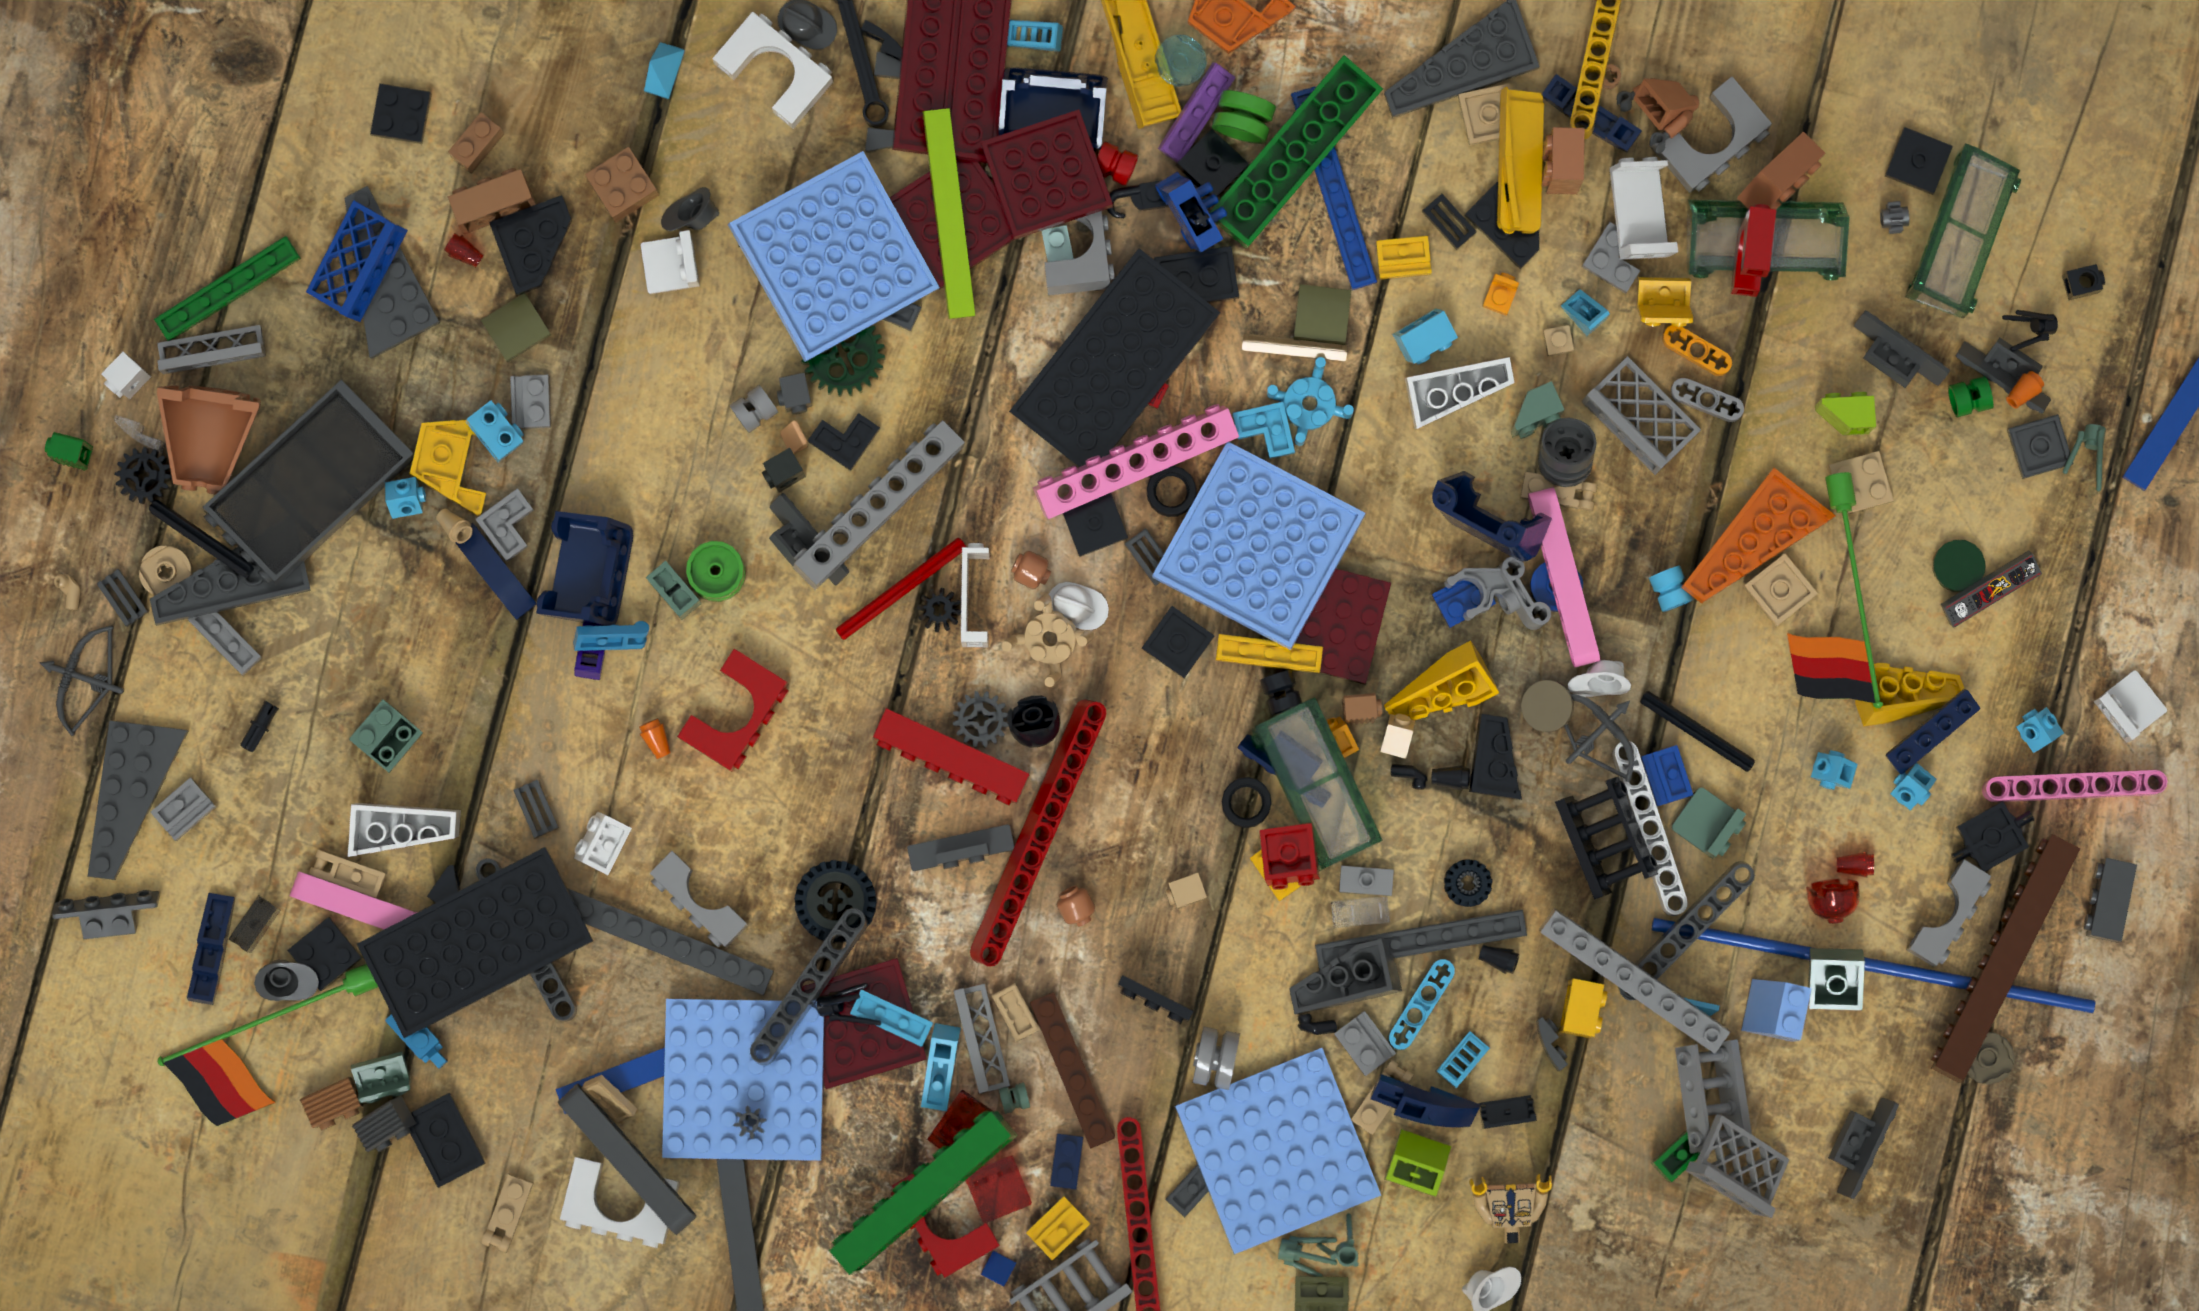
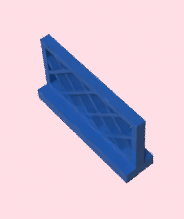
[306,200,408,322]

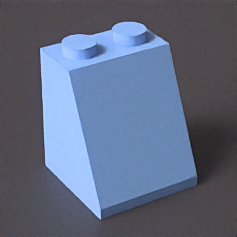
[1741,979,1812,1042]

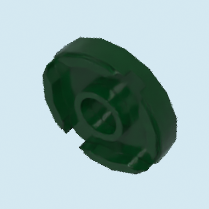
[1932,540,1985,592]

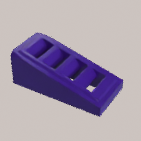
[574,623,605,680]

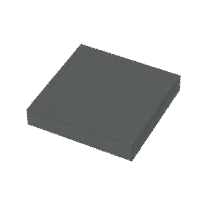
[2007,414,2074,479]

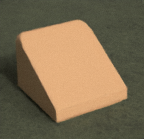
[780,421,808,454]

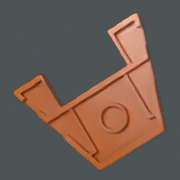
[1188,0,1296,54]

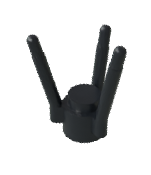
[2002,310,2058,351]
[817,983,881,1026]

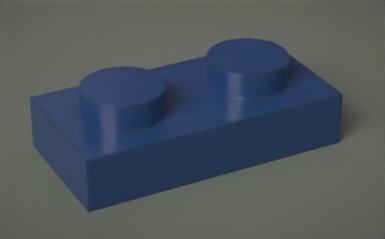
[1050,1134,1083,1190]

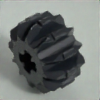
[917,588,961,633]

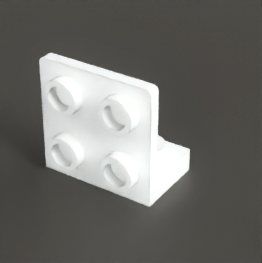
[641,230,700,294]
[2094,670,2167,743]

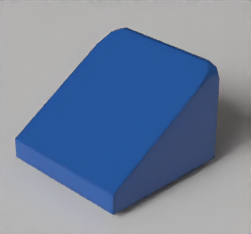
[981,1251,1016,1287]

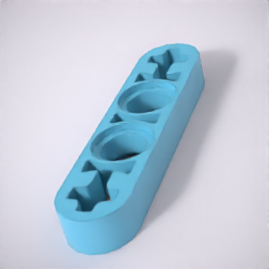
[1389,959,1455,1050]

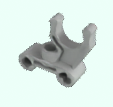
[1444,557,1551,630]

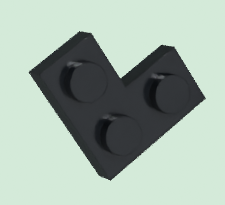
[808,413,880,471]

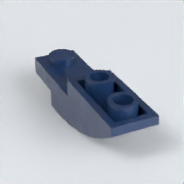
[1370,1074,1480,1128]

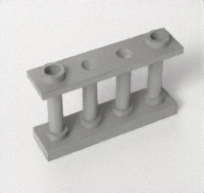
[1675,1039,1752,1153]
[1009,1238,1132,1311]

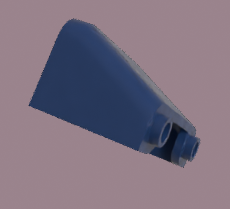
[998,67,1108,151]
[1432,471,1552,562]
[536,511,633,626]

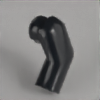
[1391,764,1428,790]
[1297,1014,1337,1035]

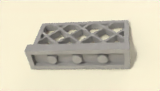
[1582,356,1701,475]
[1686,1114,1789,1218]

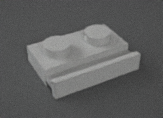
[510,375,551,429]
[151,778,216,841]
[1334,1011,1396,1076]

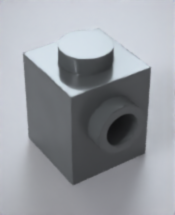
[777,373,812,415]

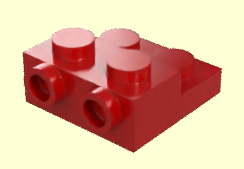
[1259,823,1320,890]

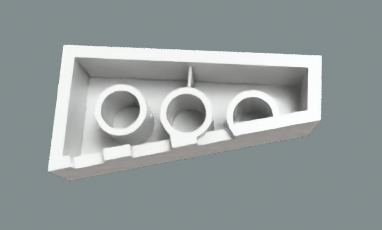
[1405,357,1515,429]
[348,803,461,857]

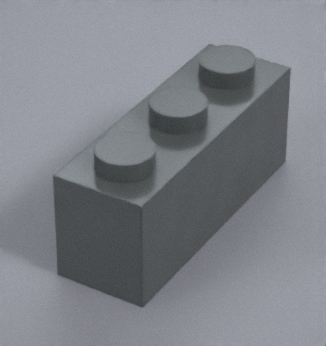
[2084,858,2137,943]

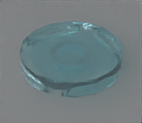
[1155,35,1206,86]

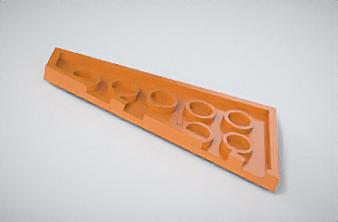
[1681,468,1836,604]

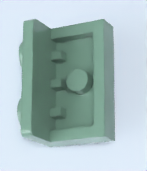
[351,1052,411,1103]

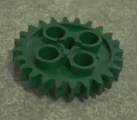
[801,326,885,397]

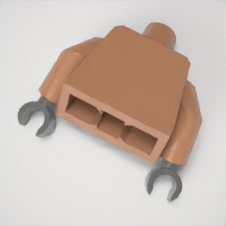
[1617,78,1699,153]

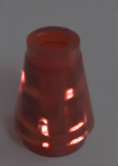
[444,233,484,268]
[1837,852,1874,878]

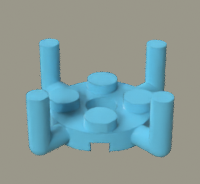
[1267,357,1354,446]

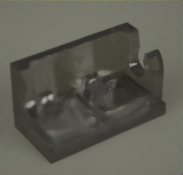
[229,895,281,953]

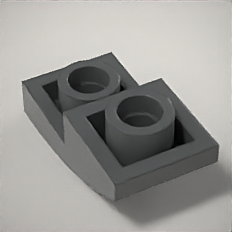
[1536,1017,1568,1071]

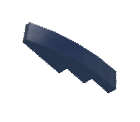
[187,893,235,1005]

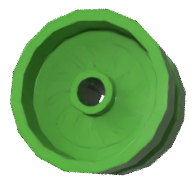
[1212,90,1276,144]
[686,541,746,602]

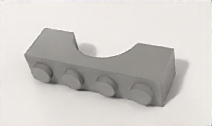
[650,851,749,948]
[1906,859,1991,967]

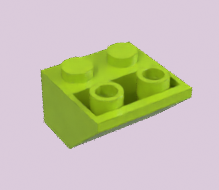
[1815,392,1876,435]
[1384,1129,1451,1197]

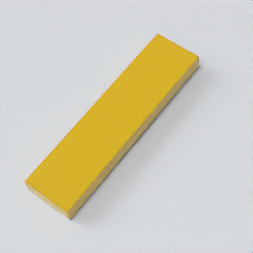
[1215,634,1323,673]

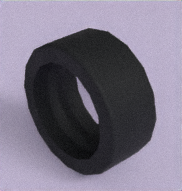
[1147,466,1196,517]
[1221,777,1272,828]

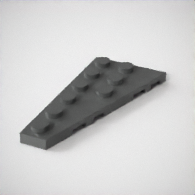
[1384,0,1540,118]
[345,186,440,359]
[150,516,311,626]
[87,721,189,880]

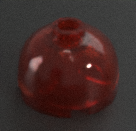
[1806,879,1860,924]

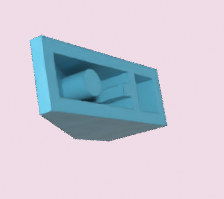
[921,1023,961,1111]

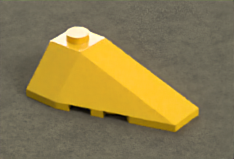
[1384,640,1499,720]
[1855,663,1965,727]

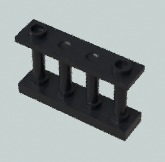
[1555,776,1658,900]

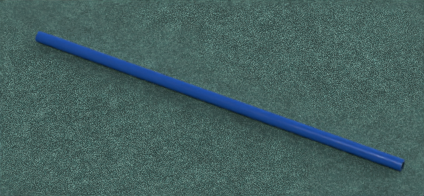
[1651,918,2096,1013]

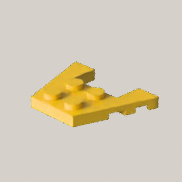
[409,420,486,516]

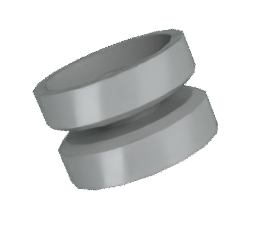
[1193,1027,1240,1090]

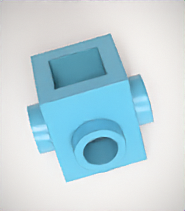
[385,477,426,519]
[2016,707,2064,753]
[1811,750,1858,790]
[1890,762,1937,811]

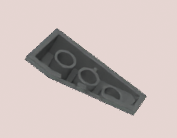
[1289,938,1402,1015]

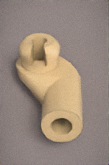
[54,574,81,611]

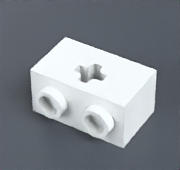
[101,352,151,399]

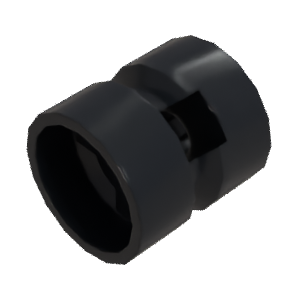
[1260,670,1303,715]

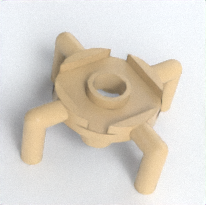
[1002,594,1094,687]

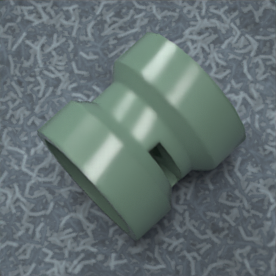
[999,1082,1031,1114]

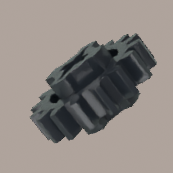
[114,447,172,505]

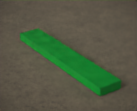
[154,236,301,341]

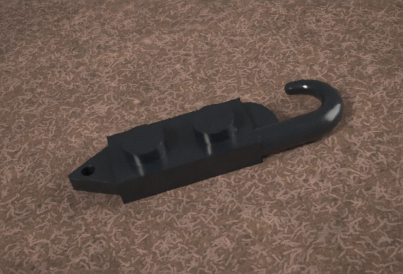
[1107,177,1198,218]

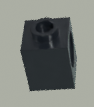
[2062,264,2105,301]

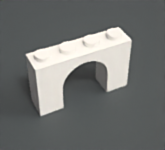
[712,12,833,129]
[560,1157,680,1248]

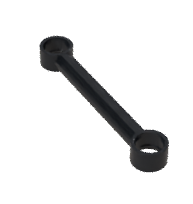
[833,0,889,127]

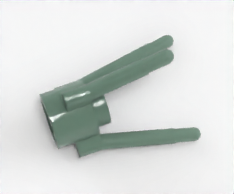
[2063,424,2106,492]
[1317,1214,1359,1267]
[1278,1236,1337,1277]

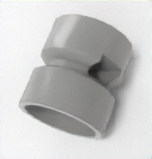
[729,385,779,433]

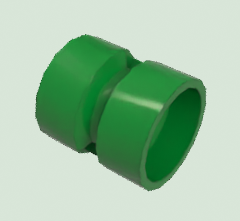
[1948,376,1994,418]

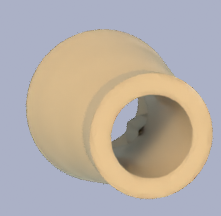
[436,509,472,544]

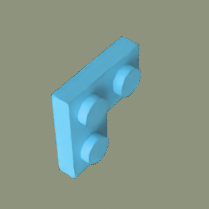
[1232,402,1295,459]

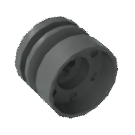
[1538,418,1597,487]

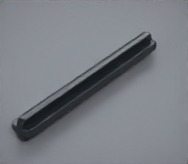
[149,500,254,578]
[1640,691,1755,772]

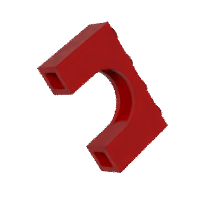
[1731,204,1776,297]
[677,649,789,772]
[890,1174,1000,1278]

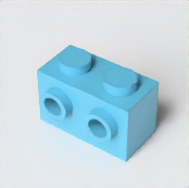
[1392,308,1458,364]
[466,400,524,463]

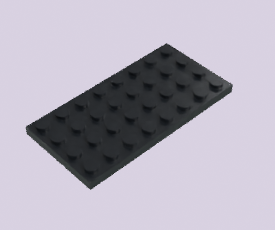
[1009,248,1221,476]
[357,847,593,1038]

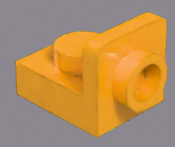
[1483,273,1519,316]
[1317,717,1359,762]

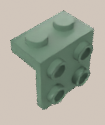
[1672,788,1746,859]

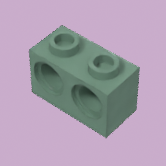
[646,561,702,620]

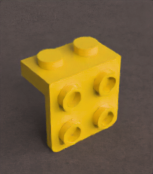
[1637,277,1693,327]

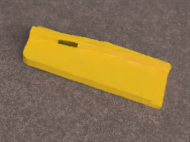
[1101,0,1181,129]
[1497,87,1544,234]

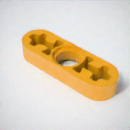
[1662,325,1732,376]

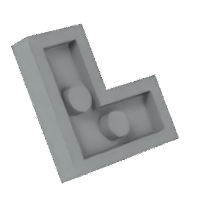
[1582,222,1640,294]
[475,488,534,562]

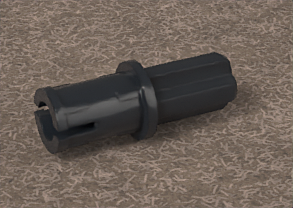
[240,700,279,752]

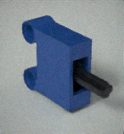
[1155,171,1227,252]

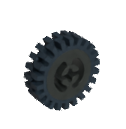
[794,860,877,943]

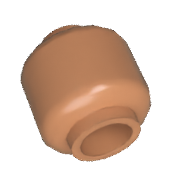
[1011,551,1051,589]
[1057,886,1095,927]

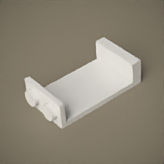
[1610,157,1678,260]
[961,543,990,647]

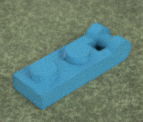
[573,621,649,651]

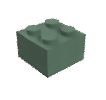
[1808,948,1865,1010]

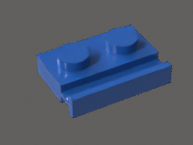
[1432,581,1496,628]
[1641,745,1694,807]

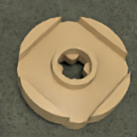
[139,546,193,595]

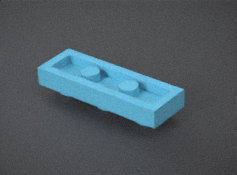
[850,990,933,1047]

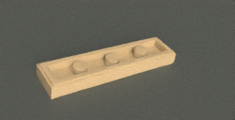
[1242,333,1347,361]

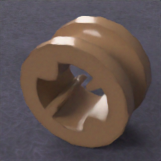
[1597,64,1621,89]

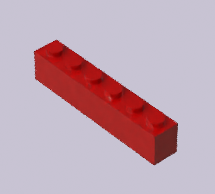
[873,708,1030,806]

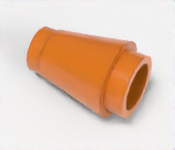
[2006,371,2044,409]
[639,718,671,759]

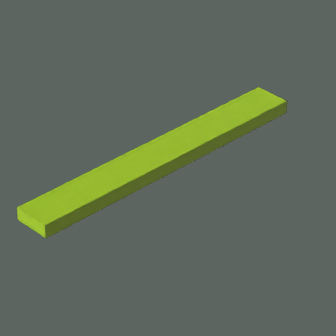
[923,108,975,319]

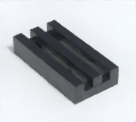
[1422,194,1476,250]

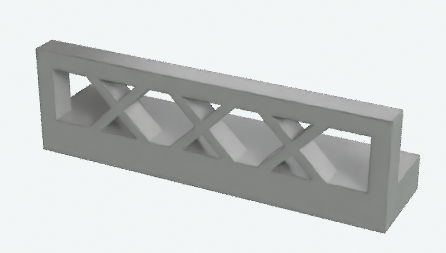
[157,325,266,374]
[954,984,1010,1094]

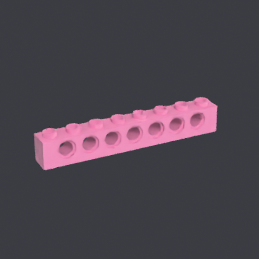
[1032,404,1239,519]

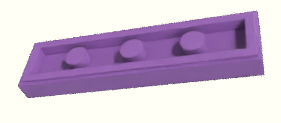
[1157,62,1236,163]

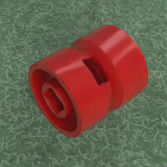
[1097,141,1139,186]

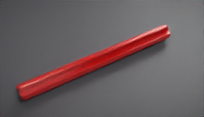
[836,538,966,640]

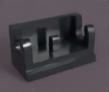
[1478,1095,1537,1129]

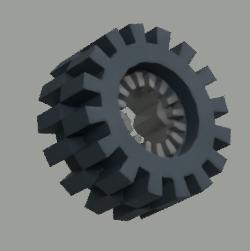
[1444,859,1493,907]

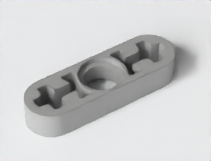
[1671,378,1744,422]

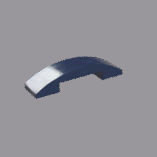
[1541,74,1642,152]
[455,523,537,620]

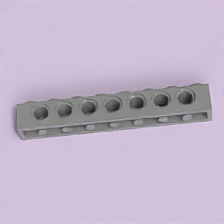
[793,420,965,590]
[1539,908,1730,1054]

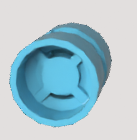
[1649,566,1694,612]

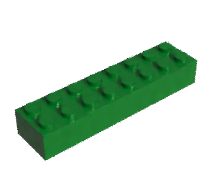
[1209,55,1383,249]
[829,1110,1018,1275]

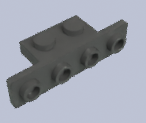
[1854,310,1950,388]
[1955,337,2051,414]
[769,493,849,586]
[907,824,1014,872]
[52,890,160,940]
[1828,1098,1899,1199]

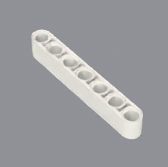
[1612,741,1688,916]

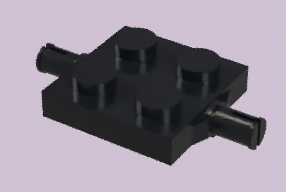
[1951,801,2034,872]

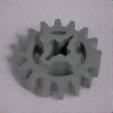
[953,691,1009,748]

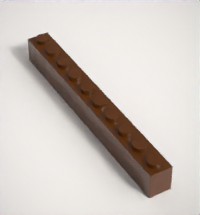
[1930,834,2080,1083]

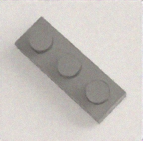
[188,612,262,676]

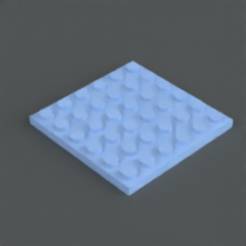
[728,151,940,362]
[1152,442,1366,650]
[662,999,825,1161]
[1175,1048,1381,1254]

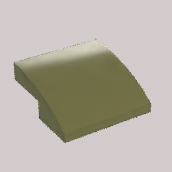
[1294,284,1351,345]
[481,293,551,363]
[1295,1276,1349,1311]

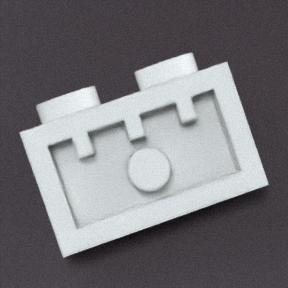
[574,812,632,875]

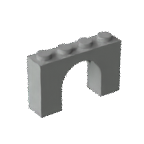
[1651,77,1772,193]
[1045,211,1115,296]

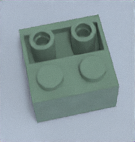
[1511,381,1565,439]
[349,699,423,773]

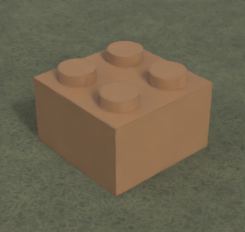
[585,147,659,223]

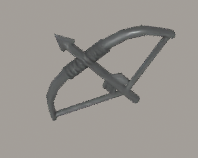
[39,625,124,736]
[1564,694,1635,782]

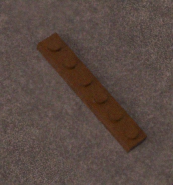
[1030,992,1115,1149]

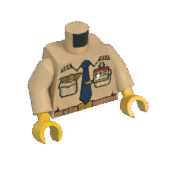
[1469,1174,1552,1243]

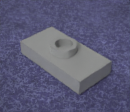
[1339,866,1394,896]

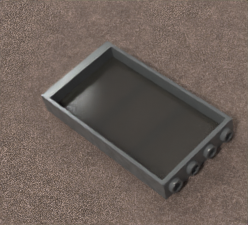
[203,380,414,586]

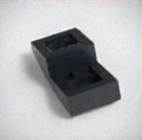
[861,20,902,61]

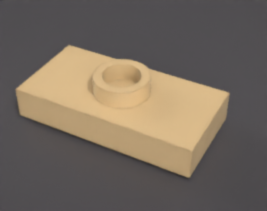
[992,983,1040,1042]
[581,1075,637,1122]

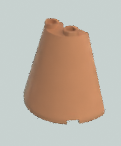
[157,385,261,495]

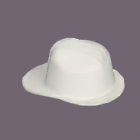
[1049,582,1109,630]
[1568,660,1631,697]
[1462,1267,1521,1311]

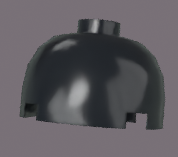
[1007,695,1061,748]

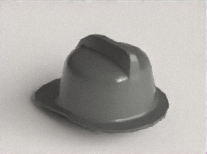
[778,0,837,50]
[661,187,719,231]
[254,959,319,1001]

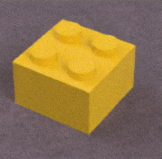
[1559,978,1608,1038]

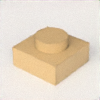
[1543,325,1574,357]

